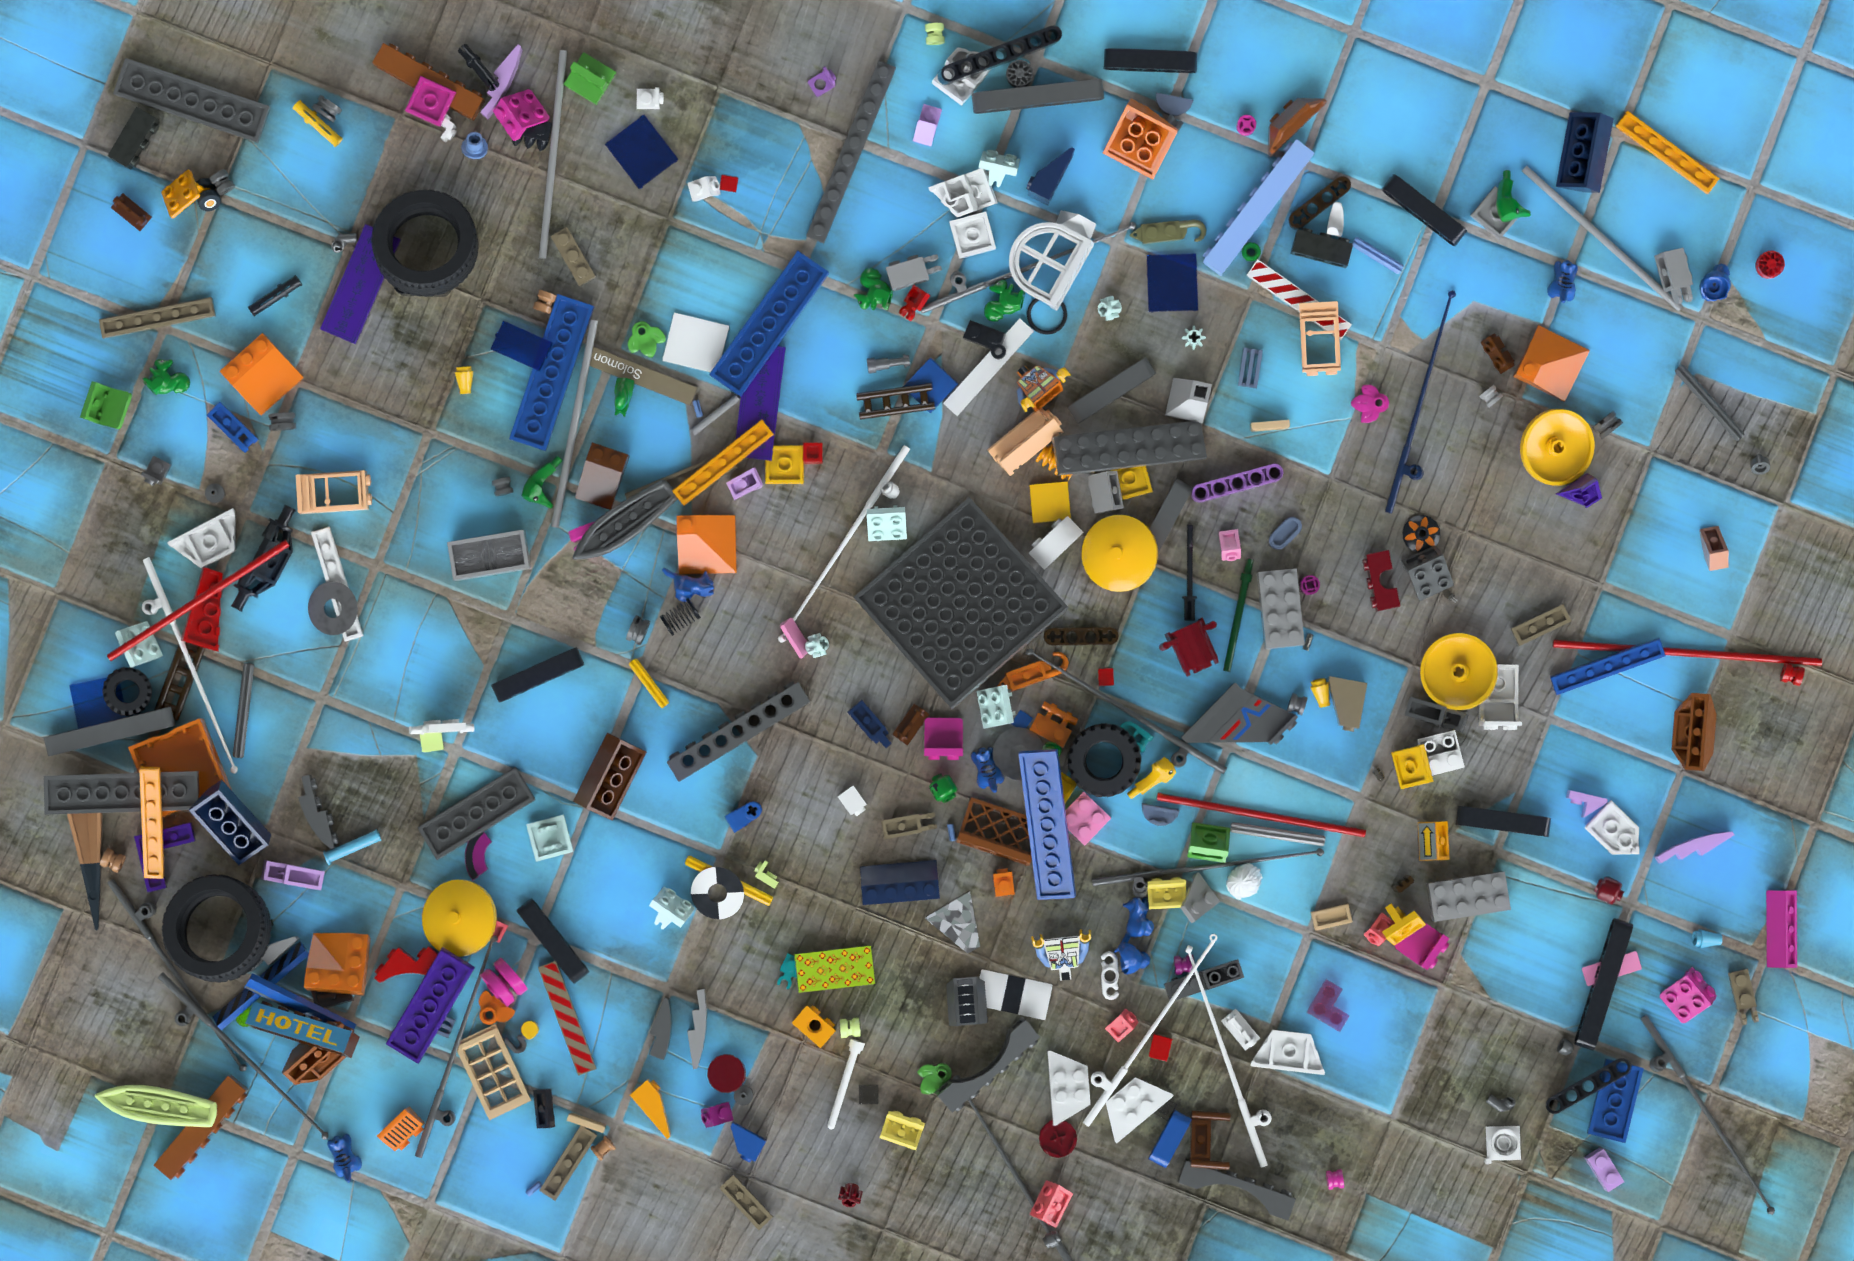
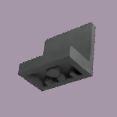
[1401,545,1454,601]

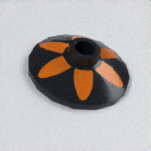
[1402,515,1441,553]

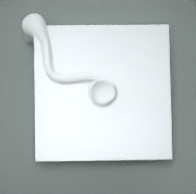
[1484,1126,1521,1164]

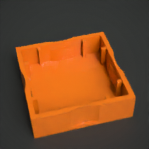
[128,718,232,818]

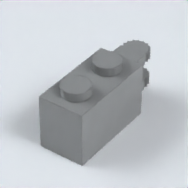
[1654,248,1693,305]
[886,255,942,291]
[1088,470,1124,513]

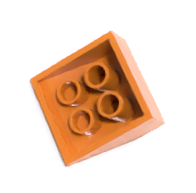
[220,333,304,416]

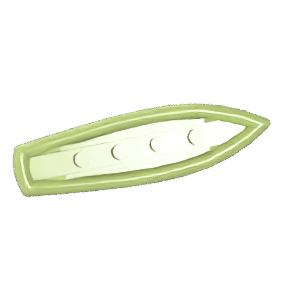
[95,1085,217,1127]

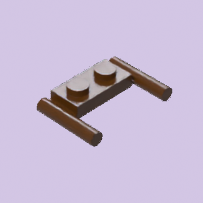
[1190,1111,1231,1170]

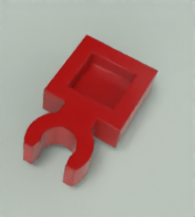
[899,285,930,321]

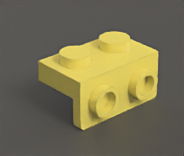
[1147,877,1186,909]
[879,1111,925,1150]

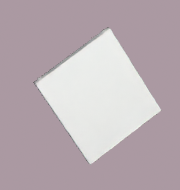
[662,313,730,372]

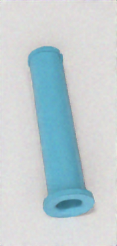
[323,829,382,865]

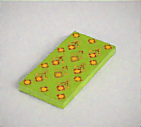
[794,946,875,993]

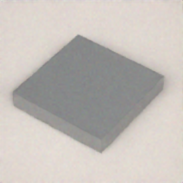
[1470,186,1518,240]

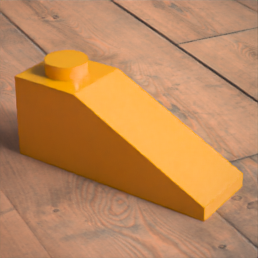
[630,1079,671,1139]

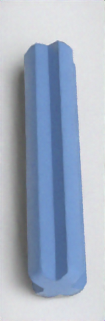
[1352,237,1404,274]

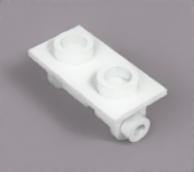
[1221,1009,1260,1051]

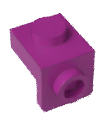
[701,1102,734,1128]

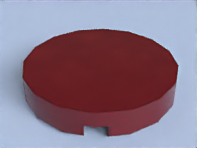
[707,1054,746,1093]
[1039,1120,1077,1158]

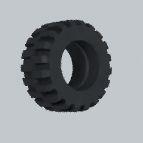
[1067,723,1141,797]

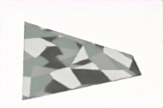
[925,891,980,954]

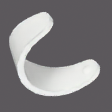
[1326,202,1344,237]

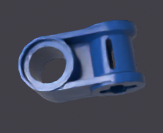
[724,801,762,833]

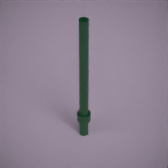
[1223,558,1254,672]

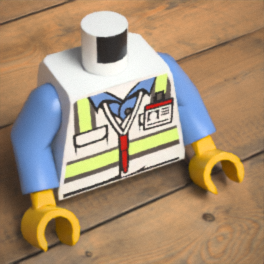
[1031,929,1091,981]

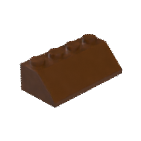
[573,733,647,821]

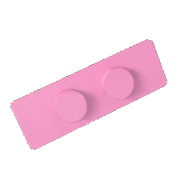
[1582,951,1642,986]

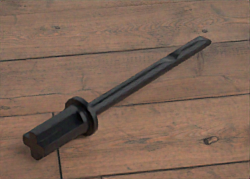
[1182,524,1197,621]

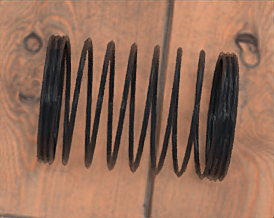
[660,598,701,636]

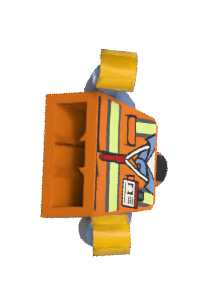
[1017,366,1071,413]

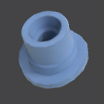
[461,132,488,159]

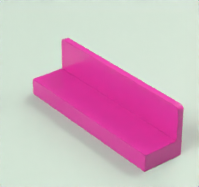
[1766,890,1797,968]

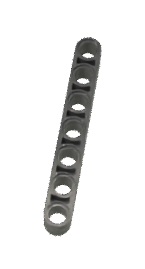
[972,79,1104,114]
[44,707,175,756]

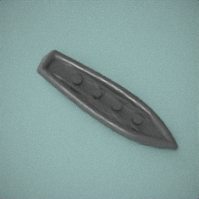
[573,480,678,560]

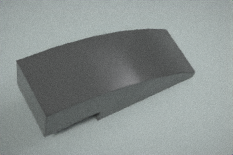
[1405,697,1469,733]
[649,997,672,1060]

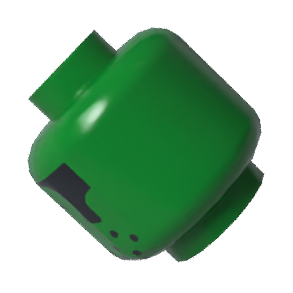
[929,773,958,803]

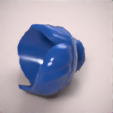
[1699,264,1731,301]
[1114,942,1150,974]

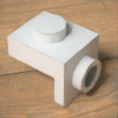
[441,114,457,143]
[688,176,721,201]

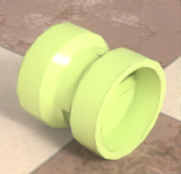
[925,23,945,45]
[840,1017,861,1038]

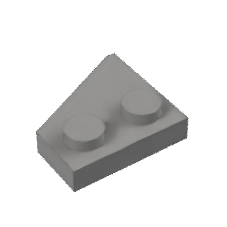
[1180,872,1220,923]

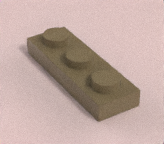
[550,227,596,287]
[1511,604,1571,646]
[719,1174,773,1230]

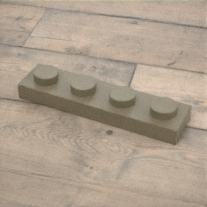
[539,1126,597,1201]

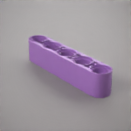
[1191,464,1283,503]

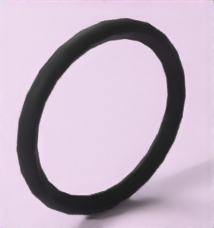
[1027,298,1067,335]

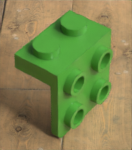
[80,381,132,430]

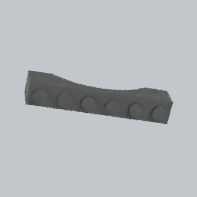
[935,1017,1040,1113]
[1178,1159,1296,1221]

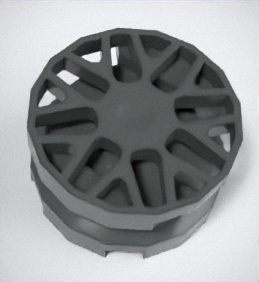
[1006,60,1033,88]
[312,95,342,123]
[1592,411,1623,439]
[268,412,296,431]
[626,615,651,645]

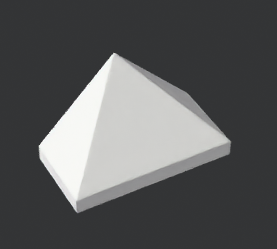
[1056,210,1096,239]

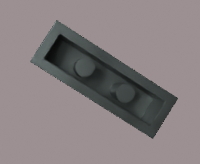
[108,107,159,170]
[1291,228,1353,268]

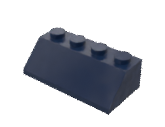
[1556,112,1614,193]
[189,779,271,865]
[860,860,940,905]

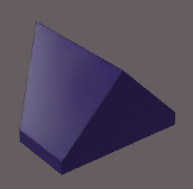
[1556,473,1602,508]

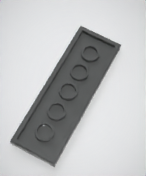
[417,767,536,860]

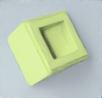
[420,732,444,752]

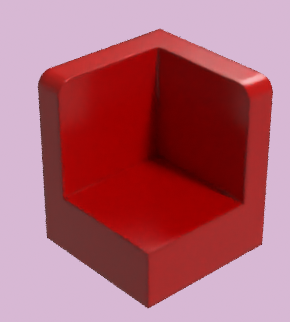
[803,443,823,464]
[1148,1034,1173,1062]

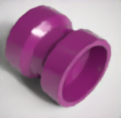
[1299,575,1320,595]
[1174,954,1195,975]

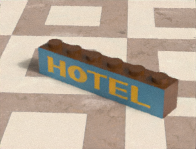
[245,1001,360,1058]

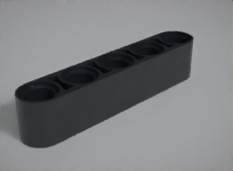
[1103,48,1197,73]
[1381,174,1467,246]
[491,647,585,703]
[1455,806,1551,837]
[516,898,589,984]
[1546,1058,1632,1114]

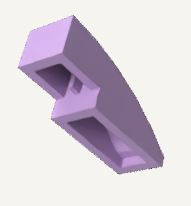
[261,860,325,890]

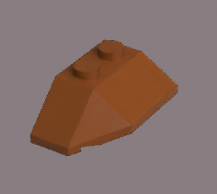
[1268,98,1327,157]
[1671,693,1717,771]
[282,1021,346,1085]

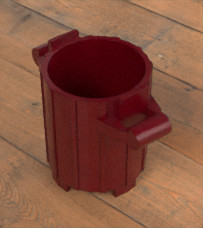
[1159,617,1219,677]

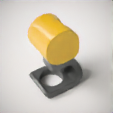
[505,1021,539,1053]

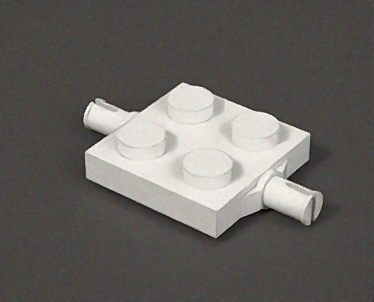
[409,719,474,735]

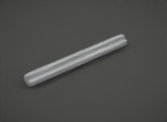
[1230,822,1325,846]

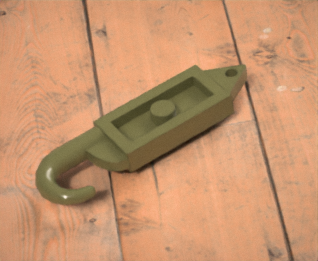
[1130,219,1207,244]

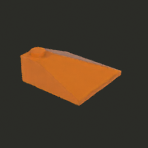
[1103,98,1178,179]
[1513,325,1590,402]
[677,515,737,574]

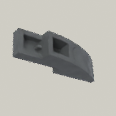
[298,775,338,849]
[1164,959,1244,1001]

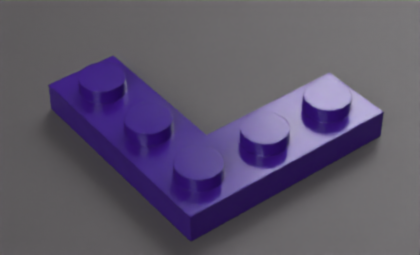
[134,823,196,892]

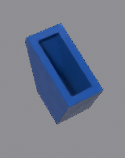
[731,1122,767,1163]

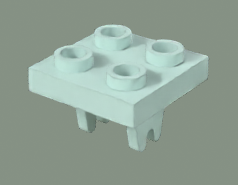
[979,150,1020,187]
[866,505,907,541]
[115,621,163,667]
[977,685,1016,729]
[526,815,574,862]
[649,887,695,929]

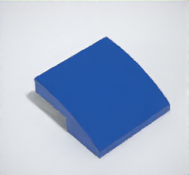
[903,358,958,413]

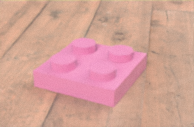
[1065,791,1111,846]

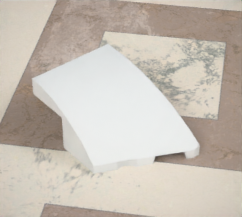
[932,47,991,106]
[928,168,998,217]

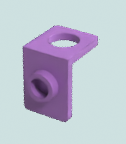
[808,66,836,97]

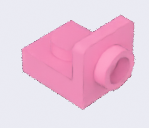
[1219,529,1241,561]

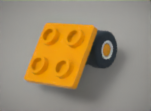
[161,169,221,218]

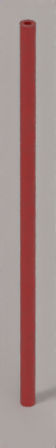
[107,540,290,661]
[1157,793,1366,837]

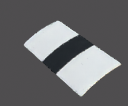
[980,969,1053,1020]

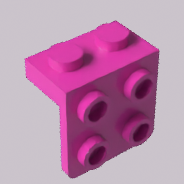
[493,89,549,141]
[924,718,963,760]
[1395,923,1449,970]
[1660,967,1717,1023]

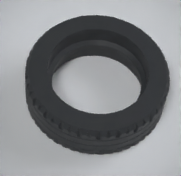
[371,189,479,297]
[162,874,272,983]

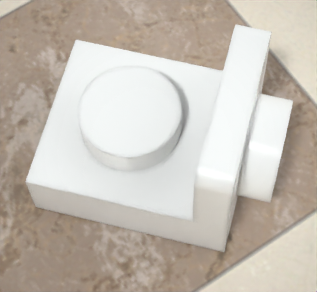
[637,87,664,109]

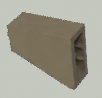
[1327,676,1367,732]

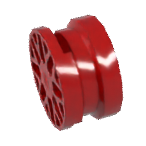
[1755,251,1785,279]

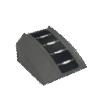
[946,977,988,1026]

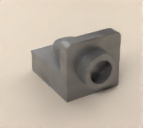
[141,456,171,486]

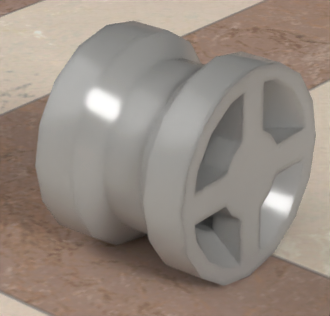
[1479,384,1503,408]

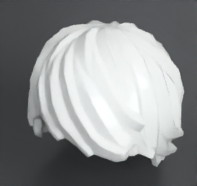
[1226,863,1263,900]

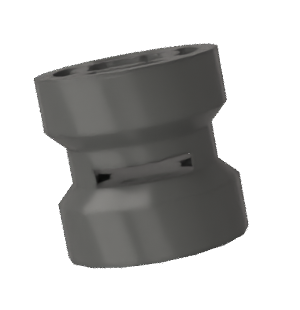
[209,169,235,195]

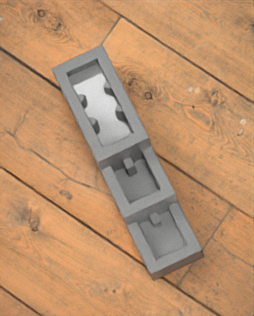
[249,936,300,973]
[687,988,707,1069]

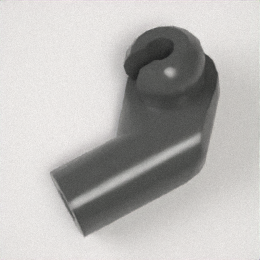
[331,233,357,253]
[1485,1094,1516,1112]

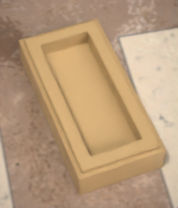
[1250,420,1290,432]
[1310,903,1353,931]
[566,1112,607,1133]

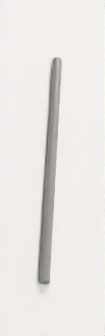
[539,50,567,259]
[1522,166,1683,311]
[551,320,598,528]

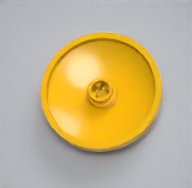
[1520,409,1595,486]
[1081,515,1158,592]
[1420,633,1498,710]
[422,879,497,957]

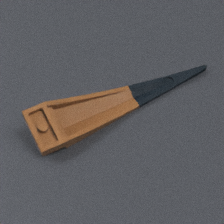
[67,813,103,930]

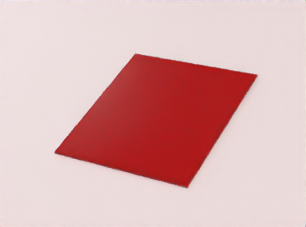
[720,175,738,192]
[1098,668,1114,686]

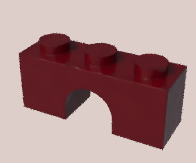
[1362,550,1400,612]

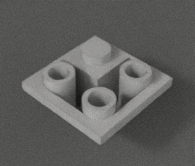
[1165,378,1212,424]

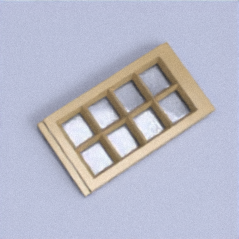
[454,1024,532,1120]

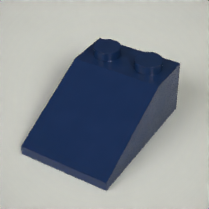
[1026,147,1075,206]

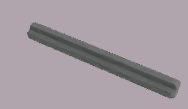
[1675,365,1745,441]
[233,663,254,758]

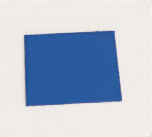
[1011,710,1033,729]

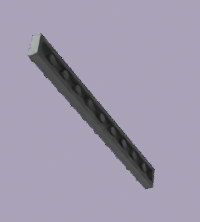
[806,60,896,244]

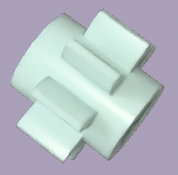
[1098,296,1122,321]
[1182,326,1206,350]
[805,633,829,658]

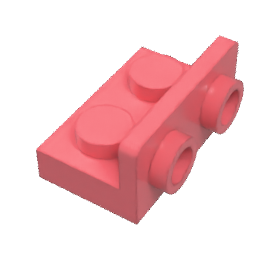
[1030,1180,1073,1228]

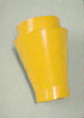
[454,366,473,394]
[1310,678,1330,708]

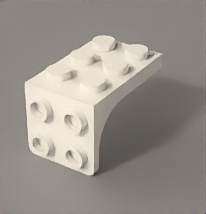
[1479,664,1522,730]

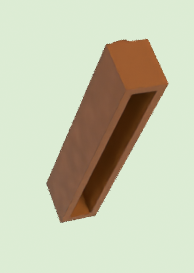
[372,43,485,121]
[153,1075,248,1180]

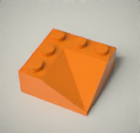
[304,933,371,995]

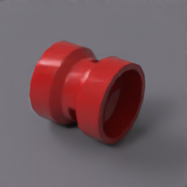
[1780,663,1805,686]

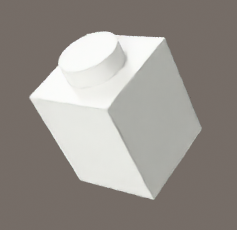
[838,786,867,816]

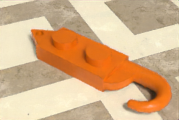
[997,652,1069,692]

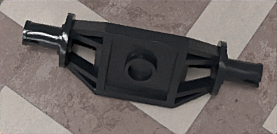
[231,505,296,612]

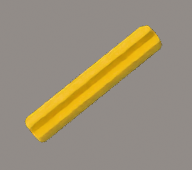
[629,658,669,708]

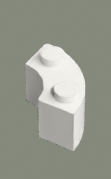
[1029,516,1084,570]

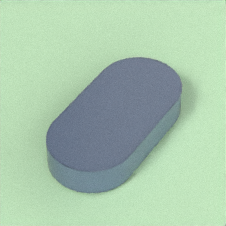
[1269,517,1302,550]

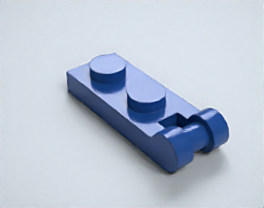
[207,402,259,453]

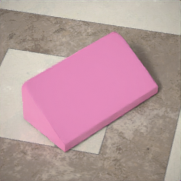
[780,618,807,658]

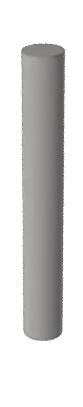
[690,394,740,435]

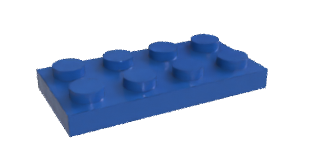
[1587,1058,1644,1143]

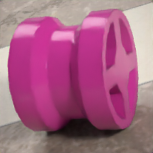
[1236,115,1256,136]
[1326,1169,1344,1190]

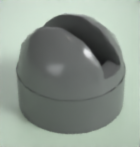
[1557,1038,1574,1055]

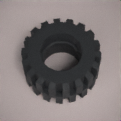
[103,667,152,716]

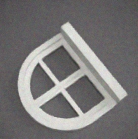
[1009,222,1094,311]

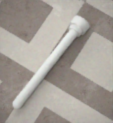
[827,1039,865,1129]

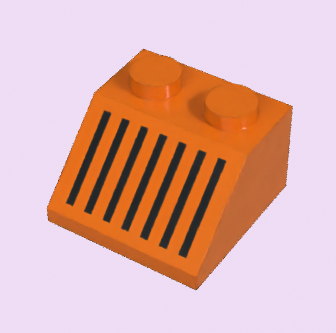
[377,1106,425,1151]

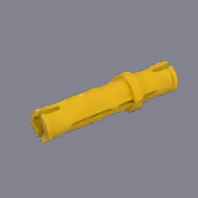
[292,100,343,147]

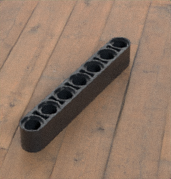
[937,25,1062,85]
[1574,918,1633,1051]

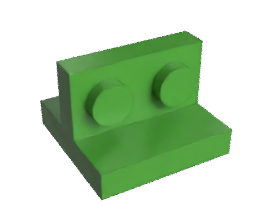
[564,52,616,105]
[1187,822,1230,863]

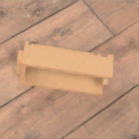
[1299,301,1341,376]
[987,408,1064,476]
[296,470,372,514]

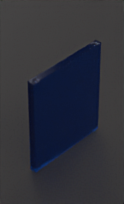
[605,115,679,189]
[1147,253,1198,313]
[69,678,127,729]

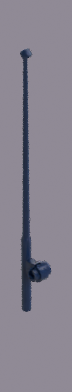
[1385,290,1456,514]

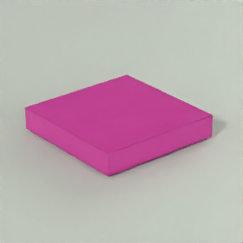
[405,76,456,127]

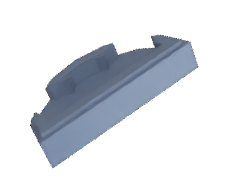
[1156,92,1194,116]
[1142,803,1180,826]

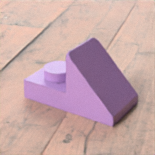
[913,104,942,147]
[726,467,763,500]
[1566,790,1608,817]

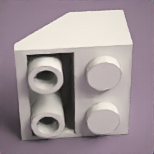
[1417,730,1464,776]

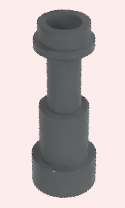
[867,354,910,374]

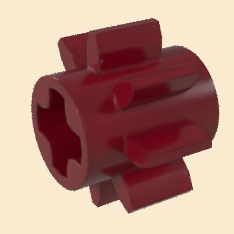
[838,1183,863,1207]

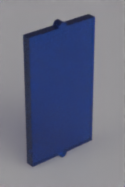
[491,321,553,371]

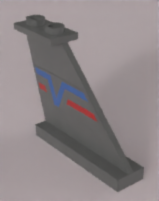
[1180,683,1298,745]

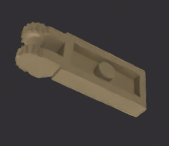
[881,812,937,840]
[1728,969,1759,1025]

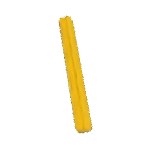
[685,856,773,906]

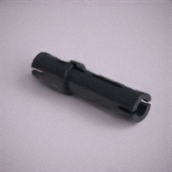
[458,44,499,91]
[248,275,302,317]

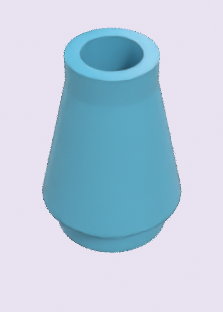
[1692,929,1722,948]

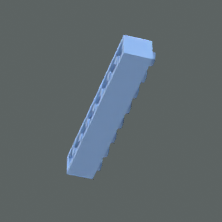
[1203,139,1314,276]

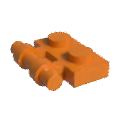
[1029,701,1078,748]

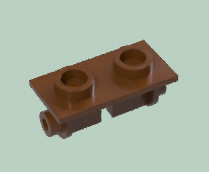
[111,193,152,231]
[1481,333,1515,374]
[892,704,930,746]

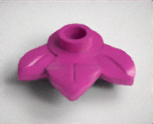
[1351,385,1389,423]

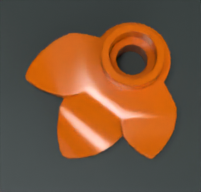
[479,990,515,1025]

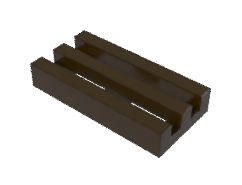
[1391,875,1414,893]

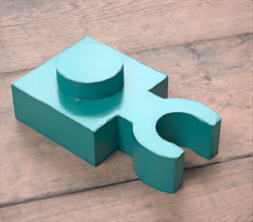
[777,953,797,989]

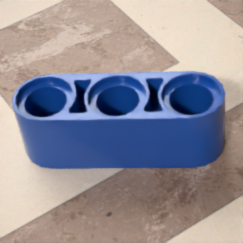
[1148,1110,1192,1168]

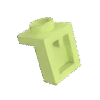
[754,860,779,889]

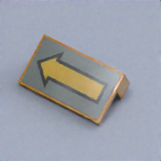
[1418,821,1450,861]

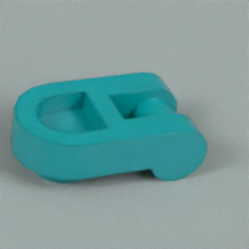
[1120,721,1154,753]

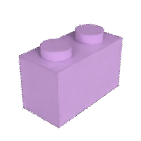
[1584,1147,1624,1192]

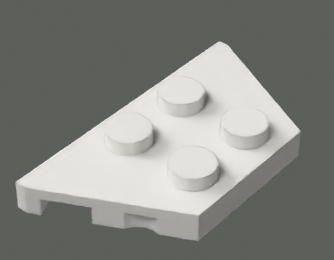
[167,508,236,568]
[1250,1030,1325,1075]
[1047,1051,1091,1126]
[1106,1077,1174,1143]

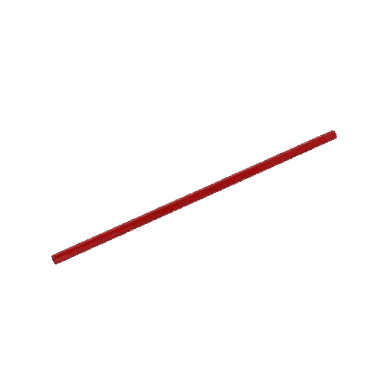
[1553,640,1822,666]

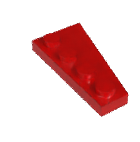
[181,567,223,652]

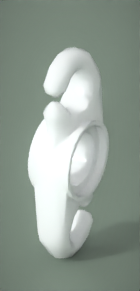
[1101,951,1119,1000]

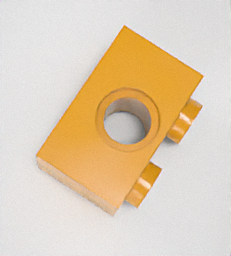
[792,1005,836,1048]

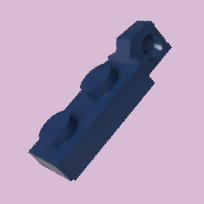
[847,700,892,748]

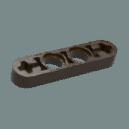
[1288,176,1351,230]
[1044,627,1119,646]

